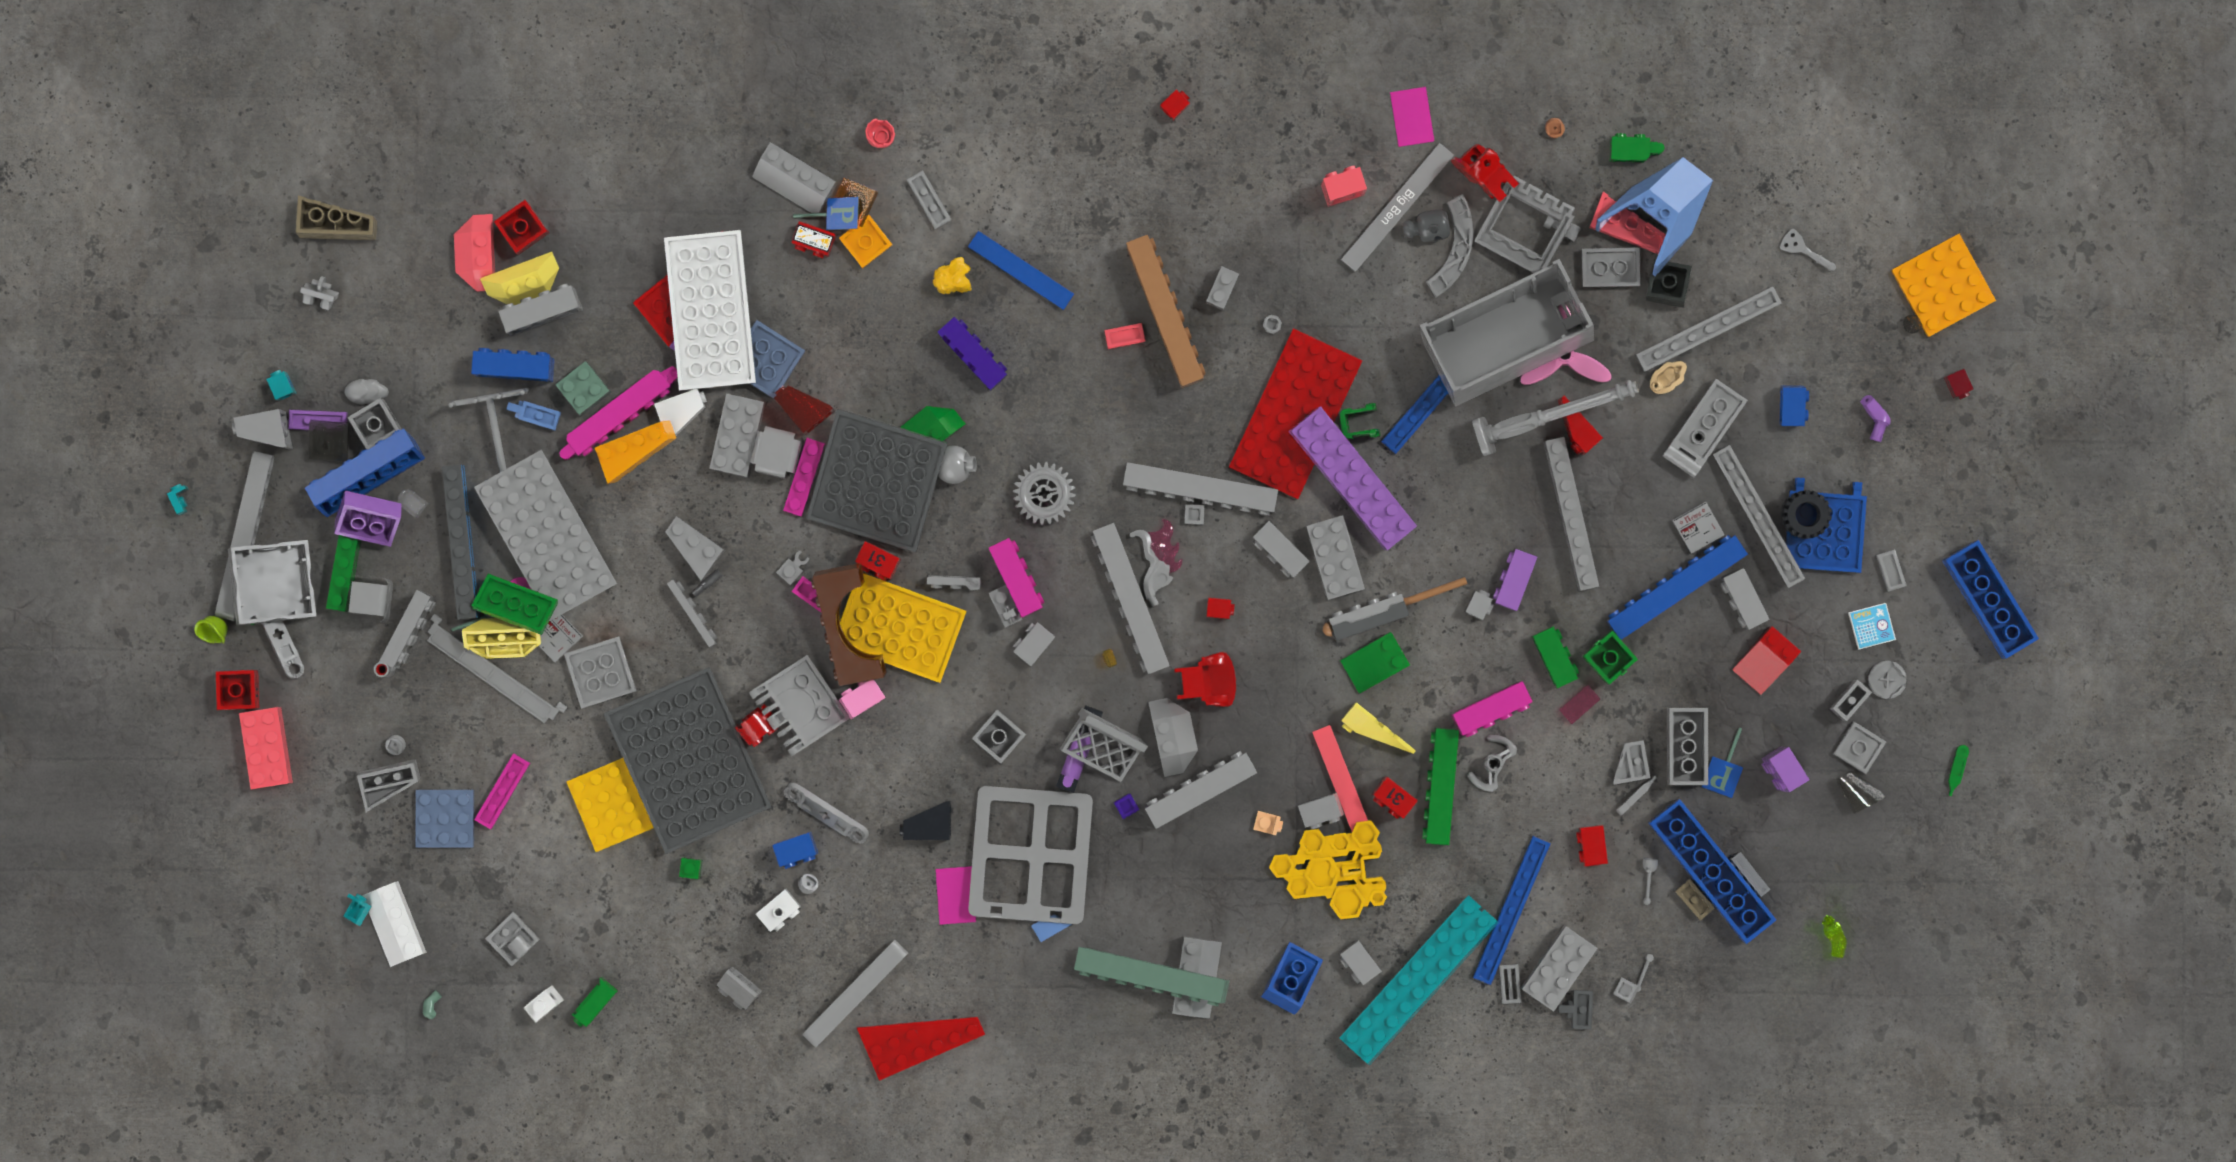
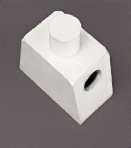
[524,986,564,1023]

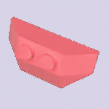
[454,214,495,292]

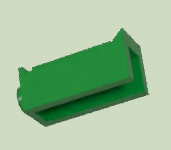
[571,977,618,1027]

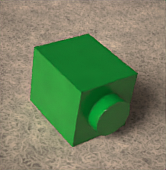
[679,857,703,879]

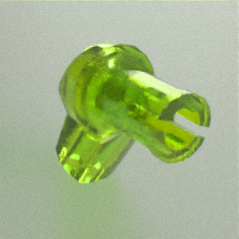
[1822,916,1847,958]

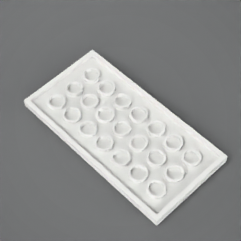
[664,230,756,391]

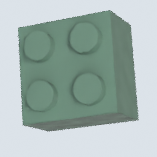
[556,361,612,416]

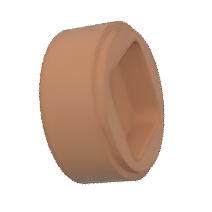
[1545,118,1565,138]

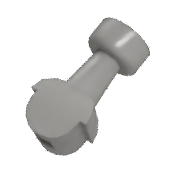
[1543,216,1581,242]

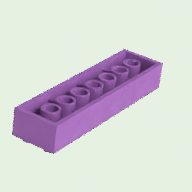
[1288,406,1417,550]

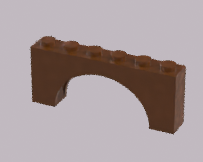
[811,563,887,686]

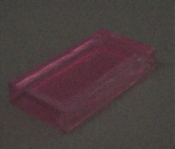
[1559,685,1601,724]

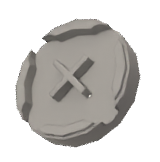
[1868,661,1907,699]

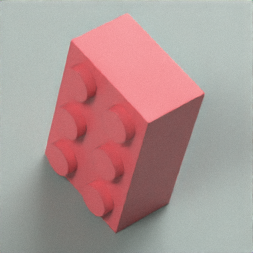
[1321,165,1367,207]

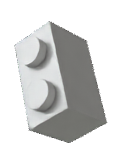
[1206,266,1239,311]
[1013,622,1055,666]
[1829,680,1872,721]
[1298,792,1344,829]
[1339,940,1382,985]

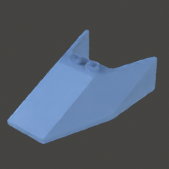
[1595,157,1713,276]

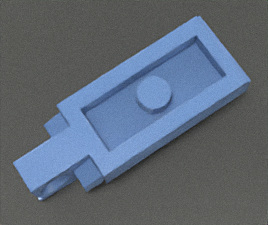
[507,401,561,431]

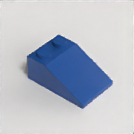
[1261,942,1323,1015]

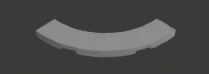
[1426,194,1473,298]

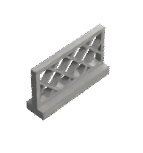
[1060,708,1148,782]

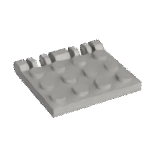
[749,655,850,756]

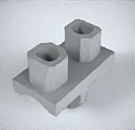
[300,276,339,310]

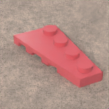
[1589,192,1666,254]

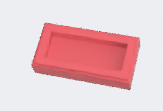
[1104,323,1146,349]

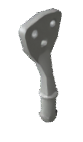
[1780,229,1836,271]

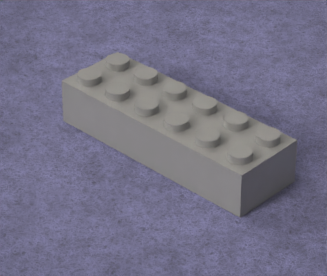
[1145,751,1257,829]

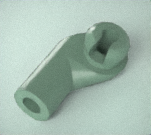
[422,990,442,1019]

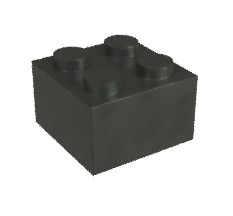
[1646,259,1692,308]

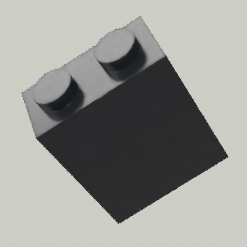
[900,801,951,840]

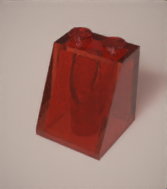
[774,385,835,435]

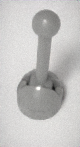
[1643,858,1658,905]

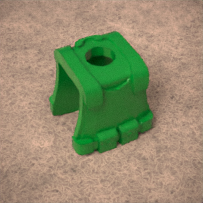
[1340,403,1381,439]

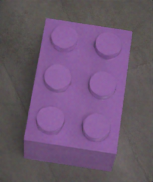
[334,491,402,547]
[1761,747,1809,792]

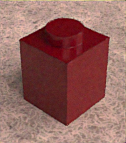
[1944,369,1974,400]

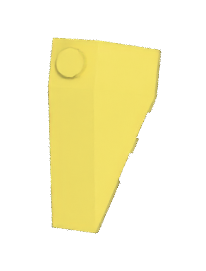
[1341,703,1416,754]

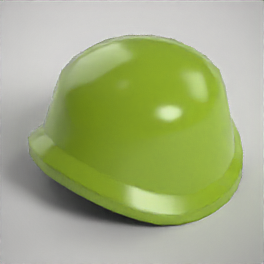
[194,616,228,644]

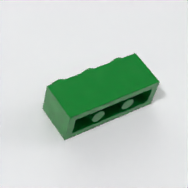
[1531,626,1579,689]

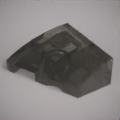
[1836,771,1886,814]

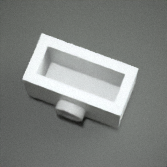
[756,889,801,932]

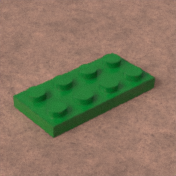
[471,574,558,635]

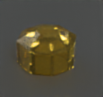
[1102,649,1117,668]

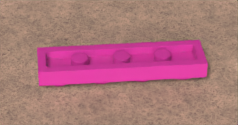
[783,438,825,517]
[474,753,531,829]

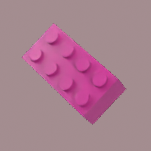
[989,538,1045,618]
[1450,681,1533,737]

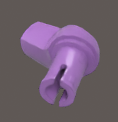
[1860,395,1891,442]

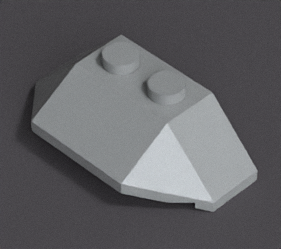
[1148,698,1198,777]

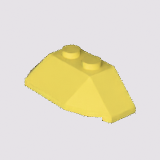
[480,252,559,305]
[462,618,541,659]

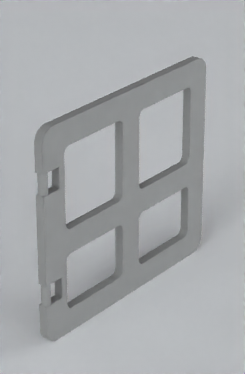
[968,786,1093,924]

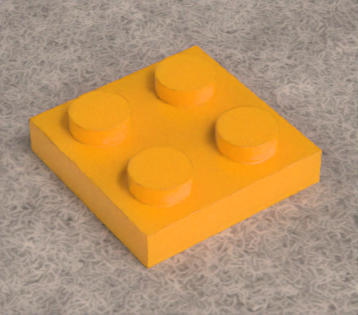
[839,215,893,268]

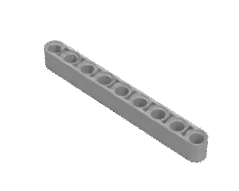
[215,451,274,621]

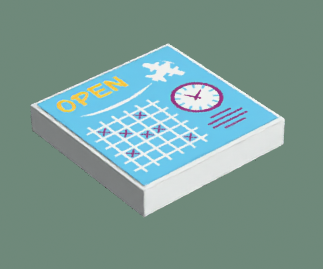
[1848,603,1896,650]

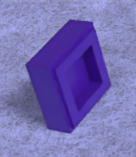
[1114,793,1140,819]

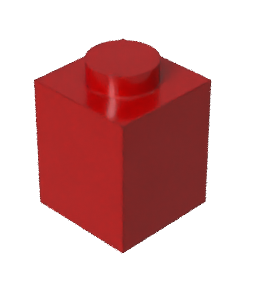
[1160,89,1190,121]
[1206,598,1235,619]

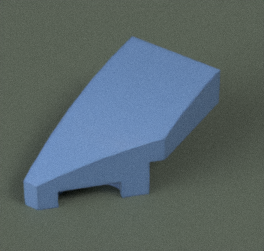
[1031,914,1072,942]

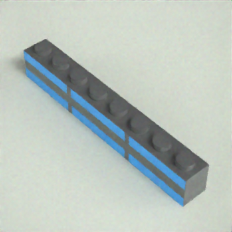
[442,465,480,620]

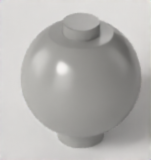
[938,446,977,484]

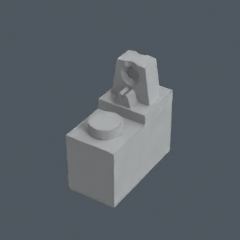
[989,585,1023,628]

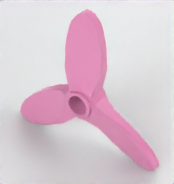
[1520,305,1611,385]

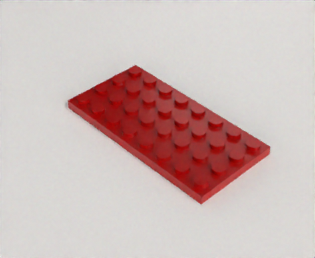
[1229,328,1363,499]

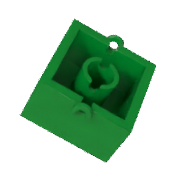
[1582,630,1638,685]

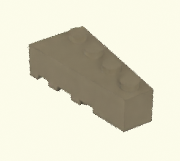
[296,195,377,240]

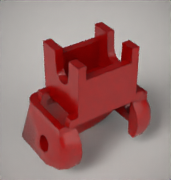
[1451,144,1519,202]
[1174,652,1236,707]

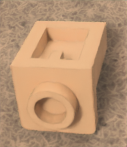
[1253,811,1283,835]

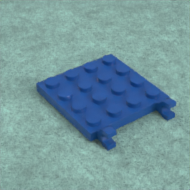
[1785,478,1867,573]

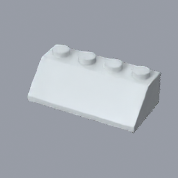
[362,881,427,967]

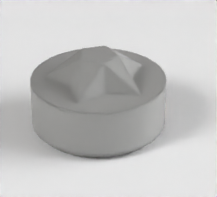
[385,735,406,755]
[798,874,818,894]

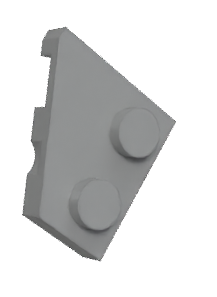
[1613,740,1650,785]

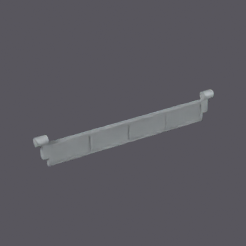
[427,614,568,724]

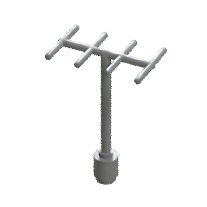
[448,388,530,473]

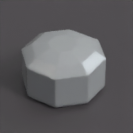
[1263,315,1282,334]

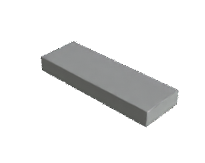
[907,170,952,230]

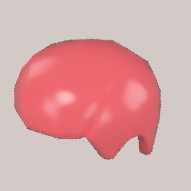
[865,119,895,148]

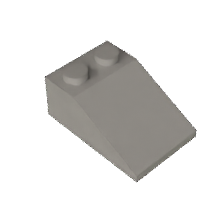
[717,967,762,1010]

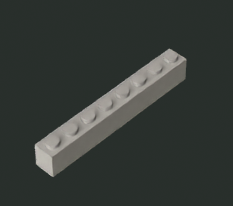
[1544,437,1599,591]
[1123,462,1278,516]
[1090,523,1170,674]

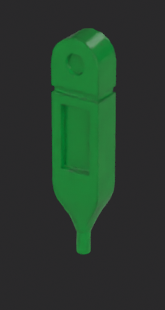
[1948,745,1969,796]

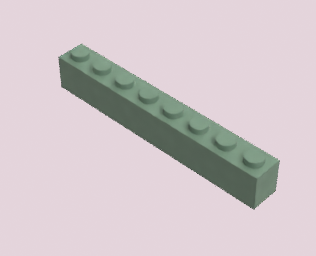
[1074,947,1230,1006]

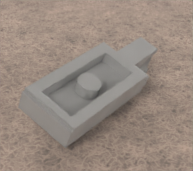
[927,575,980,590]

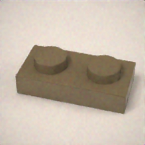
[1675,879,1715,921]

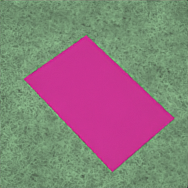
[1390,87,1434,147]
[936,866,976,925]

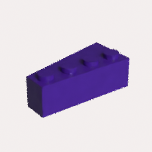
[937,317,1008,391]

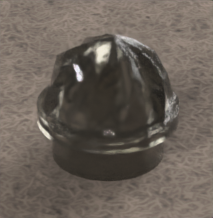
[1903,314,1922,334]

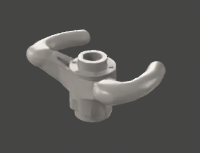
[1467,735,1517,792]

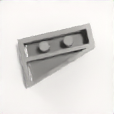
[665,516,725,581]
[357,759,420,812]

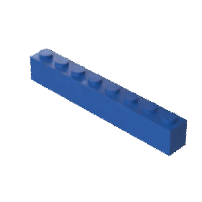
[1606,535,1748,640]

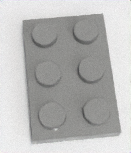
[1581,248,1640,288]

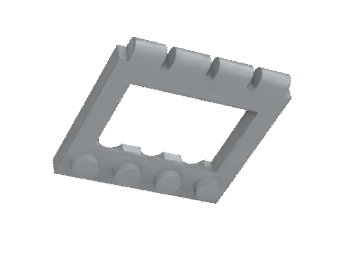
[1474,176,1575,273]

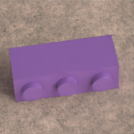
[1493,549,1537,611]

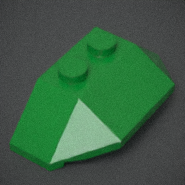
[900,406,966,441]

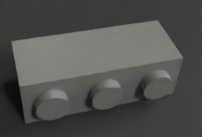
[1252,521,1310,578]
[1720,568,1770,630]

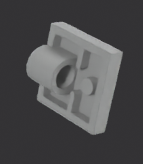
[485,912,540,966]

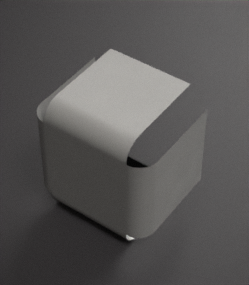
[750,426,802,479]
[349,575,393,623]

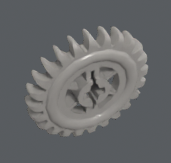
[1013,462,1076,525]

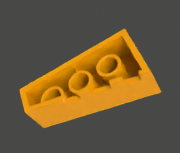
[595,420,676,484]

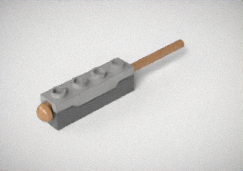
[1323,577,1467,641]

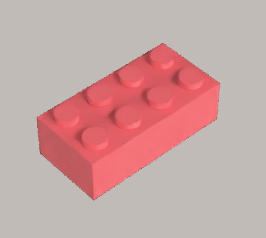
[239,707,293,789]

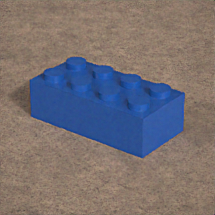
[471,348,555,382]

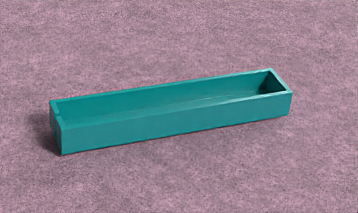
[1339,895,1499,1065]

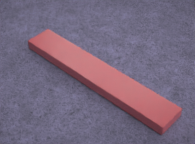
[1312,725,1368,832]

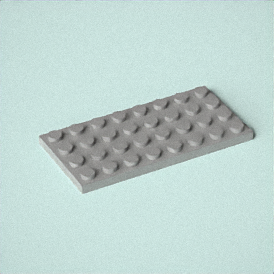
[474,450,617,621]

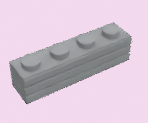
[1730,852,1770,897]

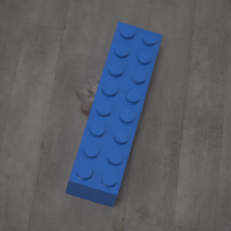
[1647,799,1776,944]

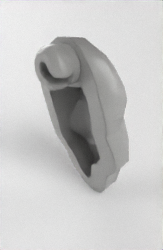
[344,379,389,405]

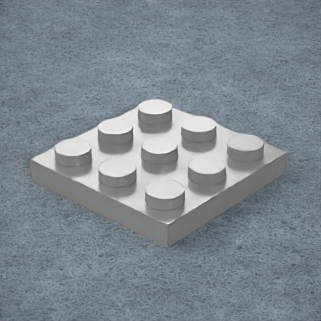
[564,636,637,709]

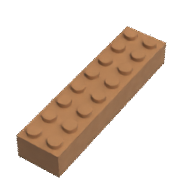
[1126,235,1206,389]

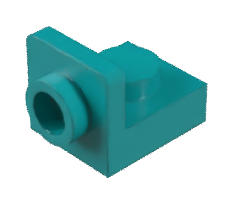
[167,484,189,515]

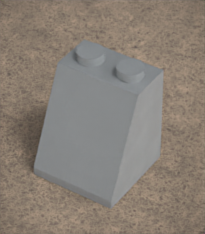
[232,409,293,450]

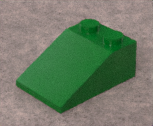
[1340,632,1410,694]

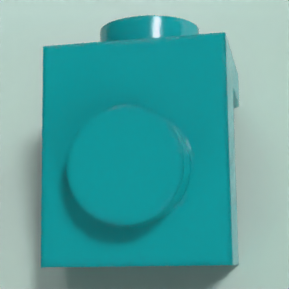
[343,893,372,926]

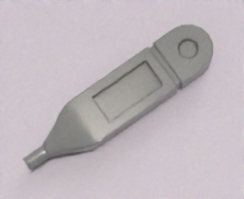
[1616,776,1657,816]

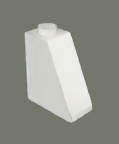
[654,389,707,436]

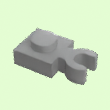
[776,551,810,585]

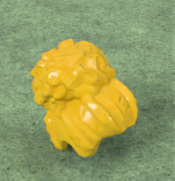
[933,257,972,294]

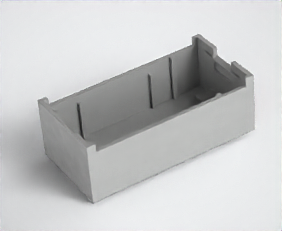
[1420,259,1594,407]

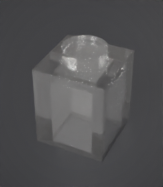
[397,488,429,518]

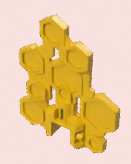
[1269,820,1387,919]

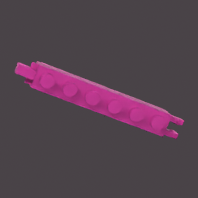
[560,366,678,460]

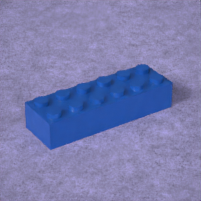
[305,428,425,517]
[1942,540,2039,659]

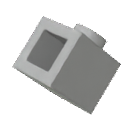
[1465,590,1494,620]

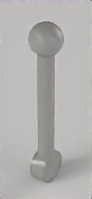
[1637,954,1654,992]

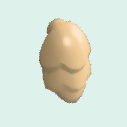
[1650,361,1687,394]

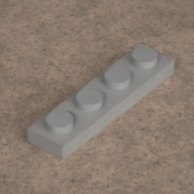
[667,579,717,648]

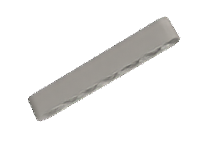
[802,940,908,1048]

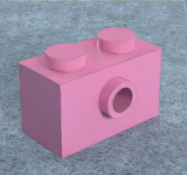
[839,680,885,719]

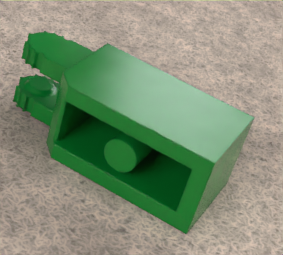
[1609,133,1665,163]

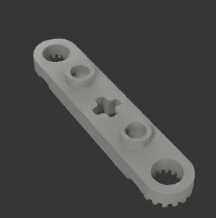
[261,621,304,679]
[784,783,869,844]

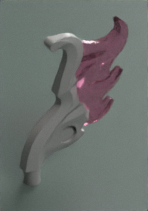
[1130,519,1182,607]

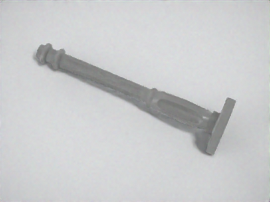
[1472,380,1639,456]

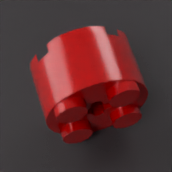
[734,704,778,747]

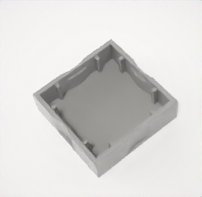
[228,540,316,625]

